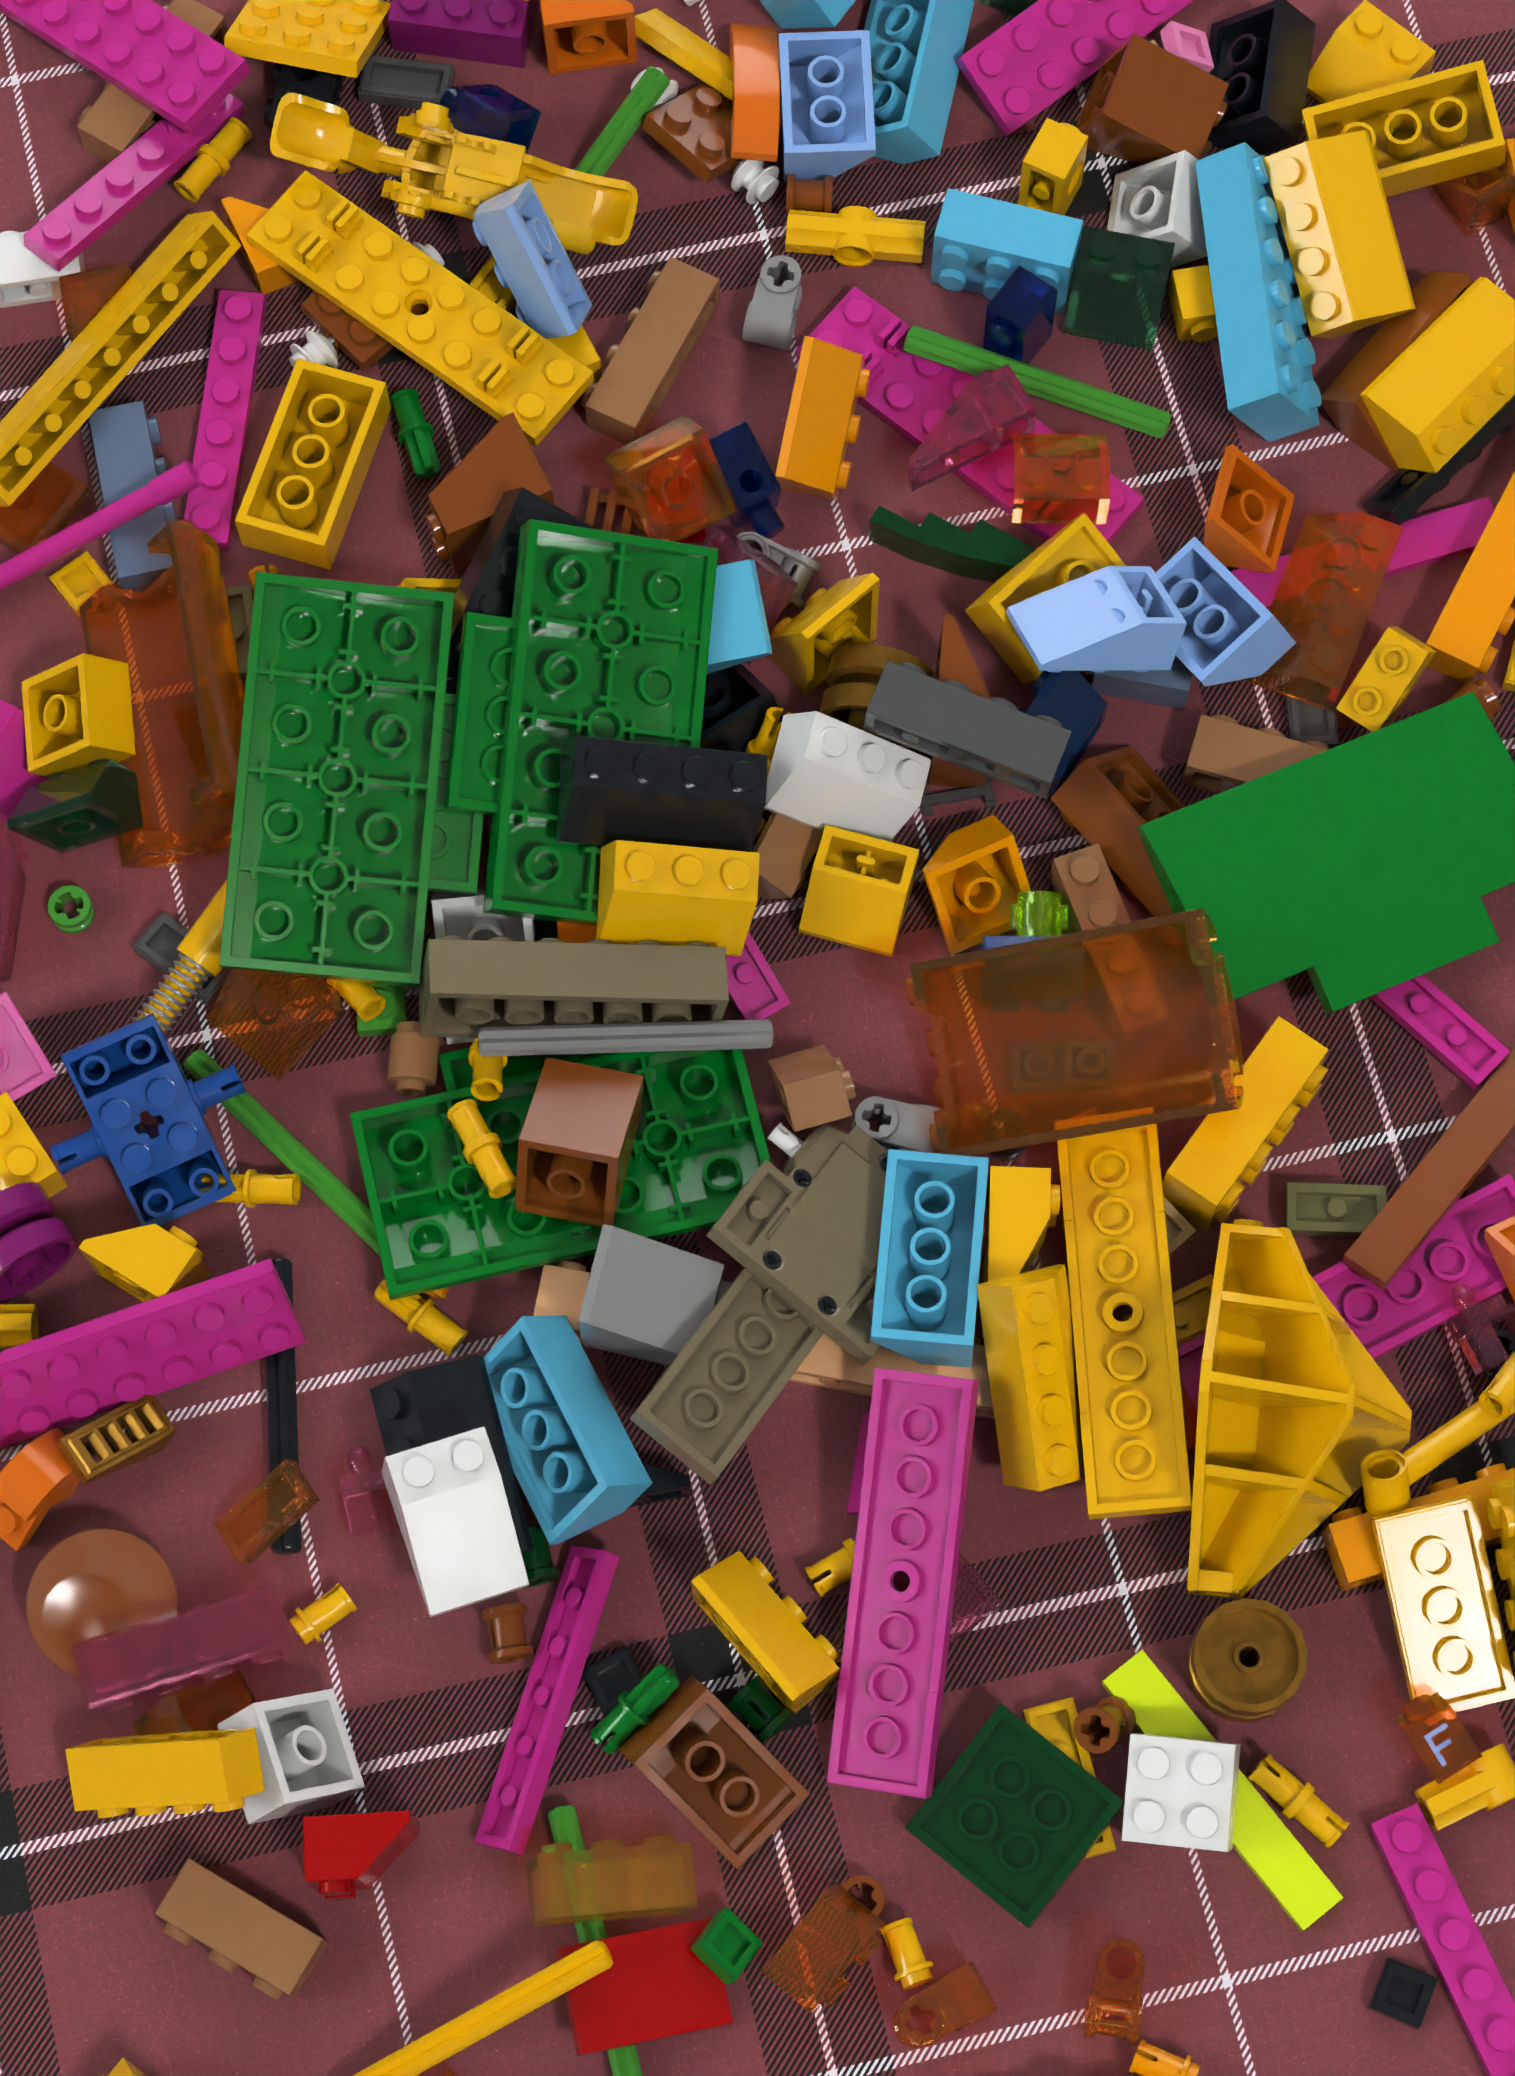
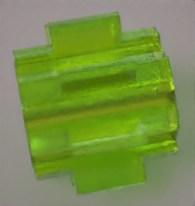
[1010,891,1068,937]

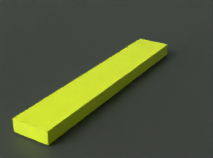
[1101,1650,1344,1932]

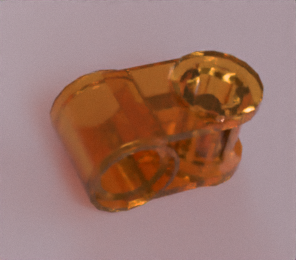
[1083,1938,1145,2046]
[893,1961,998,2049]

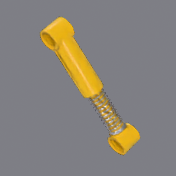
[132,880,227,1037]

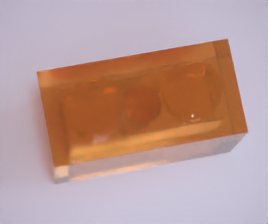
[762,1882,885,2014]

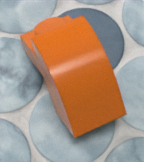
[0,1427,81,1551]

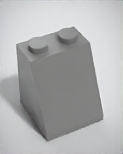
[578,1224,732,1366]

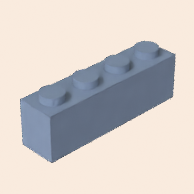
[89,400,186,598]

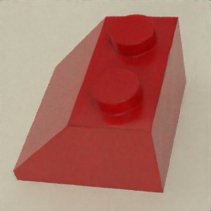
[303,1810,419,1901]

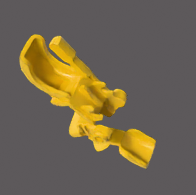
[270,93,639,255]

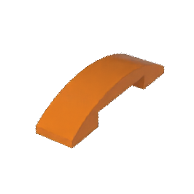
[729,23,780,162]

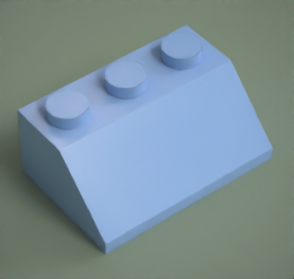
[778,30,876,182]
[472,180,592,339]
[1156,536,1297,687]

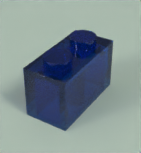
[983,265,1058,364]

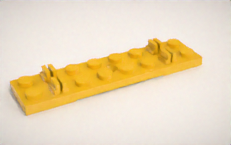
[246,170,594,447]
[1056,1116,1192,1520]

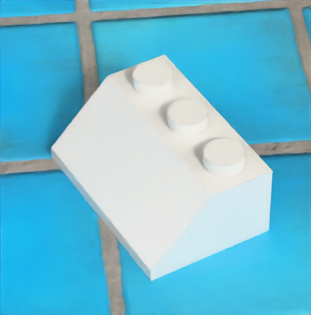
[764,711,932,841]

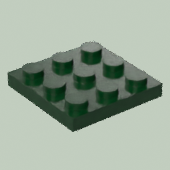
[905,1703,1125,1929]

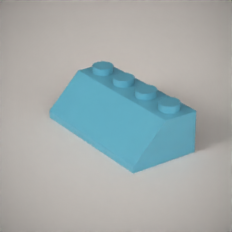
[864,0,975,164]
[870,1149,989,1368]
[483,1315,652,1545]

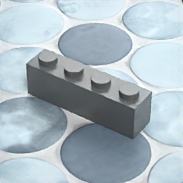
[863,661,1072,799]

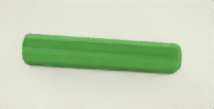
[575,66,670,176]

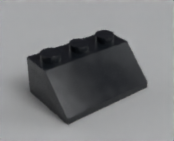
[1207,0,1316,154]

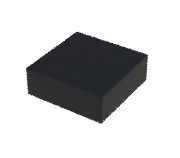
[583,1647,643,1717]
[1367,1957,1438,2030]

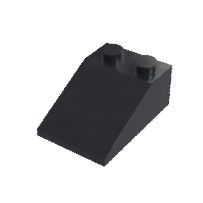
[700,664,783,753]

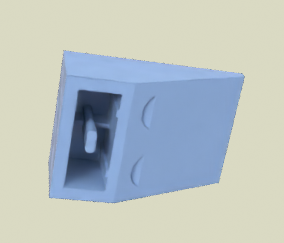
[1006,566,1187,673]

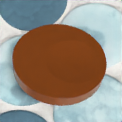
[26,1528,178,1679]

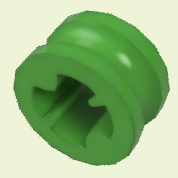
[47,885,95,934]

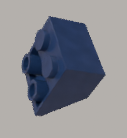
[1018,671,1108,796]

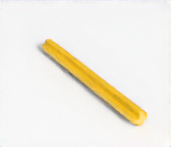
[352,1941,613,2076]

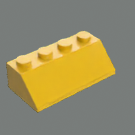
[1263,130,1416,339]
[1360,277,1515,473]
[976,1264,1085,1492]

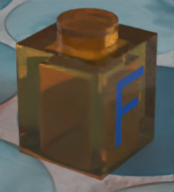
[1393,1692,1482,1784]

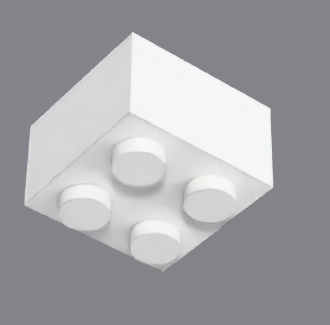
[217,1689,365,1825]
[1121,1733,1241,1852]

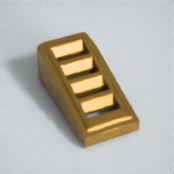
[57,1395,176,1485]

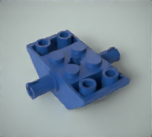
[50,1013,246,1226]

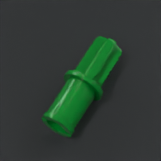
[390,388,441,480]
[590,1663,680,1754]

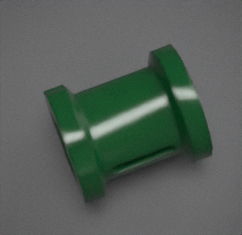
[522,1525,561,1588]
[726,1675,795,1745]

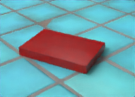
[555,1917,733,2057]

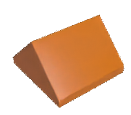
[1204,444,1295,574]

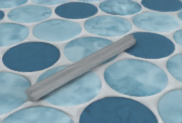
[478,1019,774,1057]

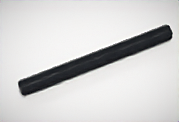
[265,1258,302,1555]

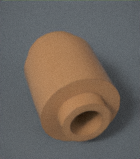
[387,1021,440,1097]

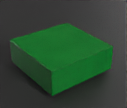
[689,1907,763,1985]

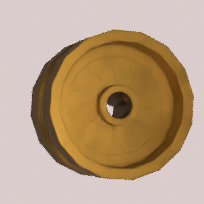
[820,643,934,748]
[1186,1598,1308,1723]

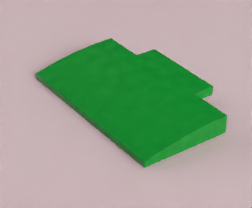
[444,519,718,926]
[219,572,484,988]
[1136,692,1515,1015]
[350,1048,771,1300]

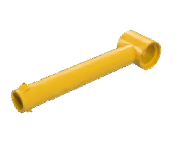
[1360,1400,1515,1516]

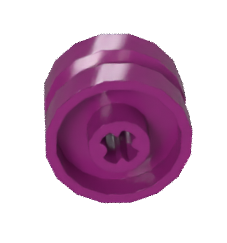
[0,1182,78,1303]

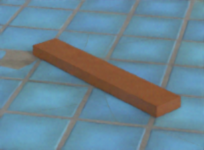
[1342,1048,1515,1291]

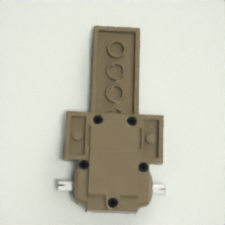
[629,1122,888,1485]

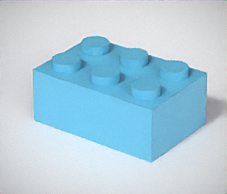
[931,188,1083,314]

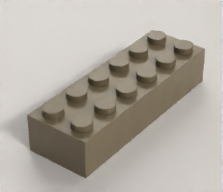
[419,935,729,1038]

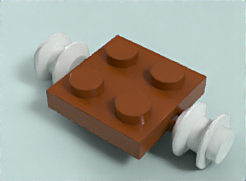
[631,67,779,204]
[289,242,445,372]

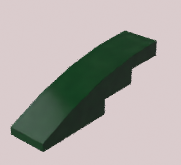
[869,505,1036,583]

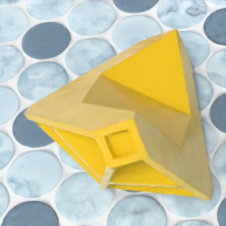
[1187,1219,1412,1599]

